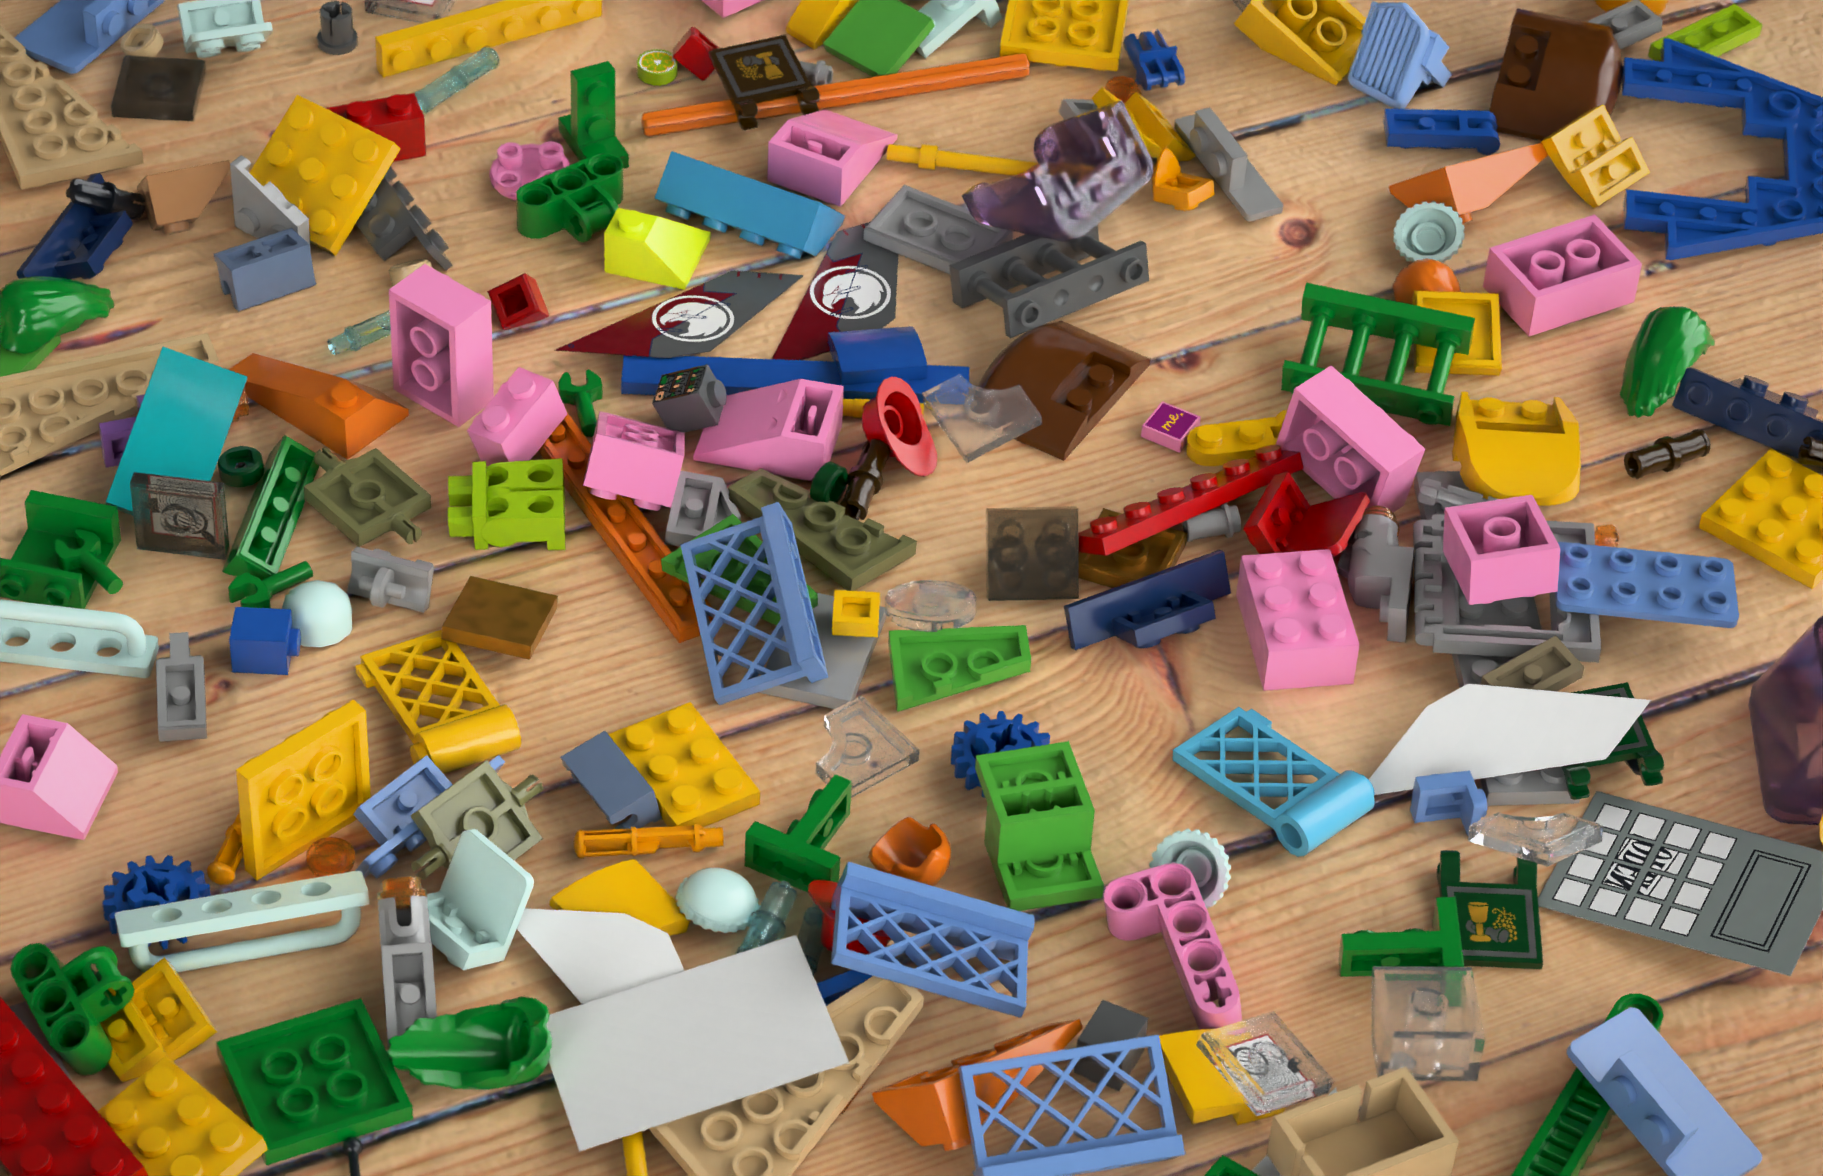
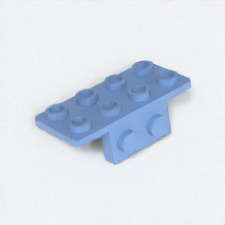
[14,0,165,74]
[1555,542,1739,628]
[1566,1007,1762,1176]

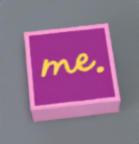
[1141,401,1201,453]

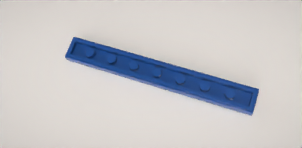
[621,355,969,407]

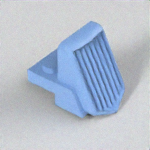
[1348,1,1452,109]

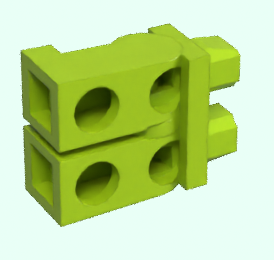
[448,458,566,550]

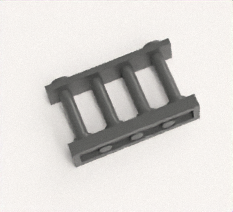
[949,210,1149,338]

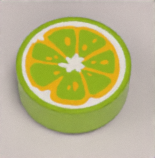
[637,50,678,86]

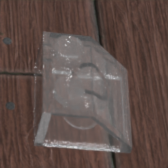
[1372,966,1485,1081]

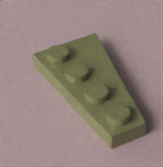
[728,468,917,591]

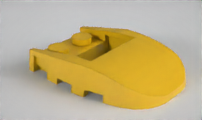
[1452,392,1581,506]

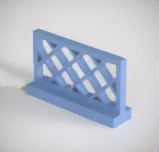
[680,502,828,705]
[831,862,1034,1018]
[958,1034,1185,1176]

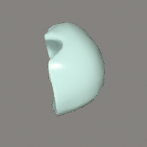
[282,580,352,647]

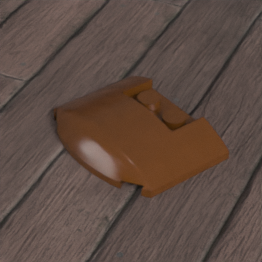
[1489,8,1623,141]
[974,321,1150,461]

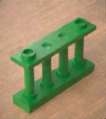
[1281,283,1475,426]

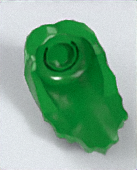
[0,276,114,354]
[1620,306,1715,418]
[387,996,552,1090]

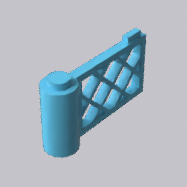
[1172,707,1375,857]

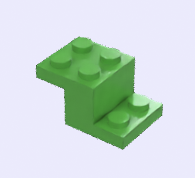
[975,741,1104,911]

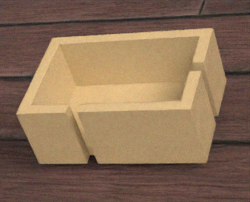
[1267,1066,1459,1176]

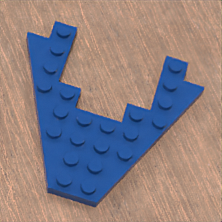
[1622,38,1823,260]

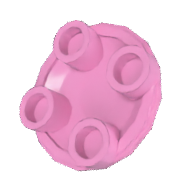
[489,141,570,201]

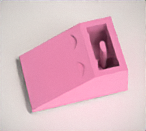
[767,110,897,207]
[693,379,844,481]

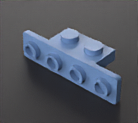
[353,755,505,879]

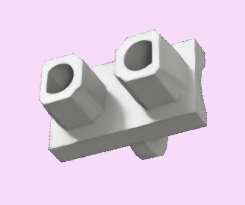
[347,547,434,613]

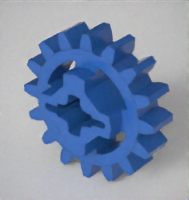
[951,711,1050,798]
[102,855,211,950]

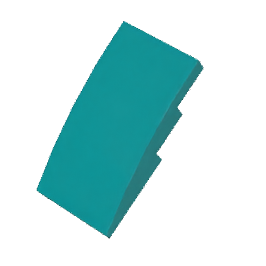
[105,347,248,536]

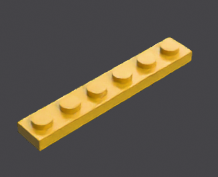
[375,0,602,78]

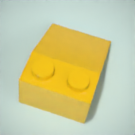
[1234,0,1366,86]

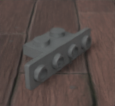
[356,166,453,270]

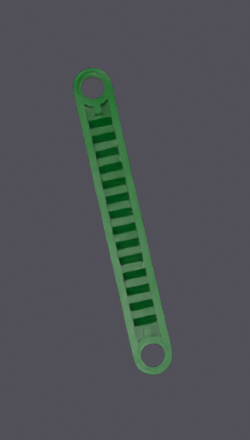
[1511,993,1664,1176]

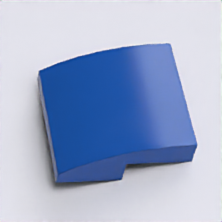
[828,326,928,385]

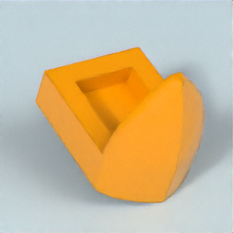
[1152,148,1215,211]

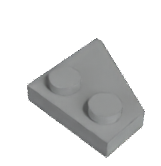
[230,155,311,251]
[665,471,741,547]

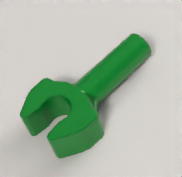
[558,370,603,437]
[55,529,123,594]
[228,561,313,608]

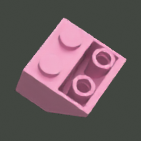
[0,714,118,840]

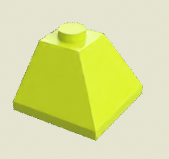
[604,208,711,290]

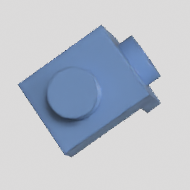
[1410,770,1487,836]

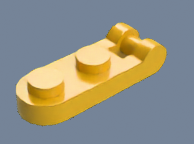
[1186,409,1288,466]

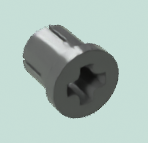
[317,1,358,55]

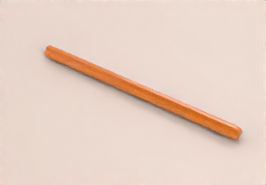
[641,53,1030,137]

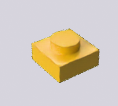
[832,590,880,637]

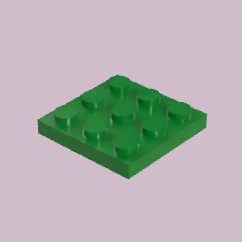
[216,998,413,1166]

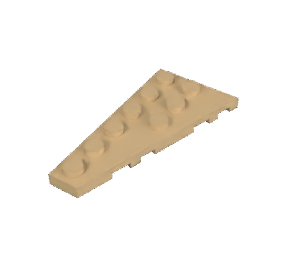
[0,26,144,190]
[0,333,219,477]
[650,976,924,1176]

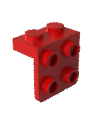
[1243,471,1370,557]

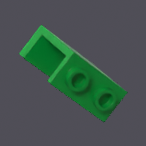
[0,490,121,609]

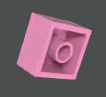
[1443,495,1560,605]

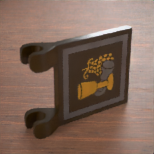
[709,35,820,130]

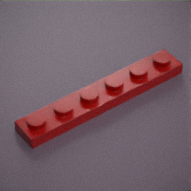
[1074,445,1304,556]

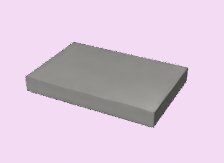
[863,185,1014,274]
[760,593,886,712]

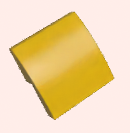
[1091,87,1196,161]
[1541,104,1650,208]
[549,859,691,936]
[100,957,217,1082]
[1159,1029,1285,1125]

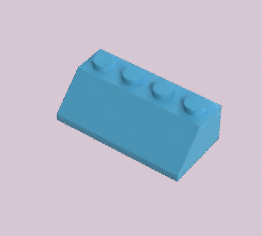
[655,151,845,259]

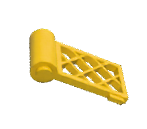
[355,629,521,774]

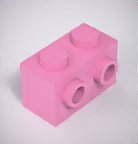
[467,367,567,466]

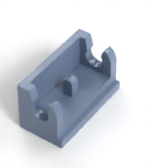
[214,228,316,312]
[561,731,662,834]

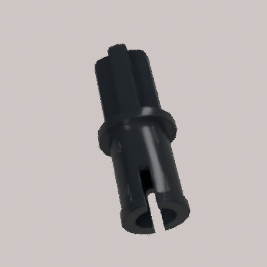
[66,178,146,220]

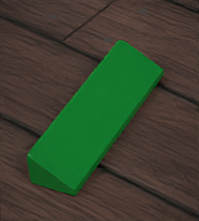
[222,435,319,580]

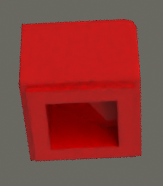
[672,26,720,81]
[487,273,550,330]

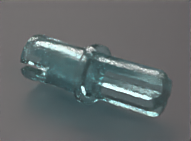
[735,880,797,954]

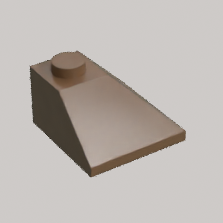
[137,160,230,235]

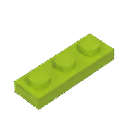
[1648,4,1762,61]

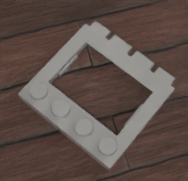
[1413,514,1601,663]

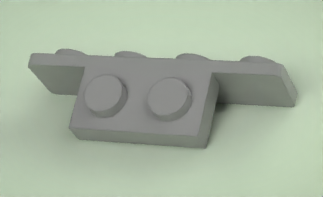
[1174,107,1283,221]

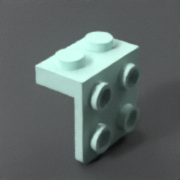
[177,0,273,58]
[402,829,534,970]

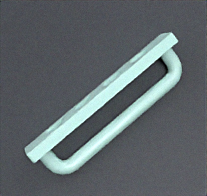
[0,599,159,678]
[115,871,369,973]

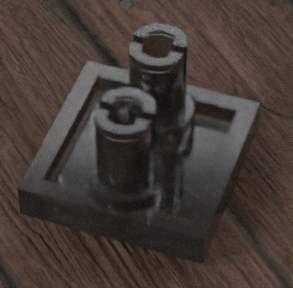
[986,506,1079,601]

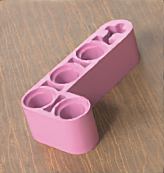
[1103,863,1243,1031]

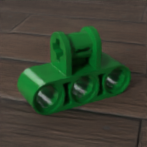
[516,153,623,243]
[10,943,134,1076]

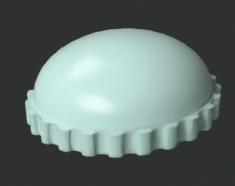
[1393,201,1465,263]
[1149,829,1231,908]
[675,867,760,933]

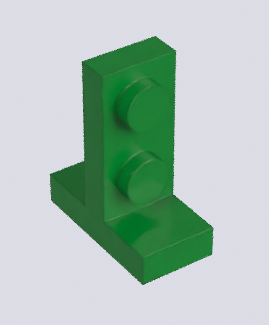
[558,61,629,169]
[745,774,852,893]
[1338,897,1466,1007]

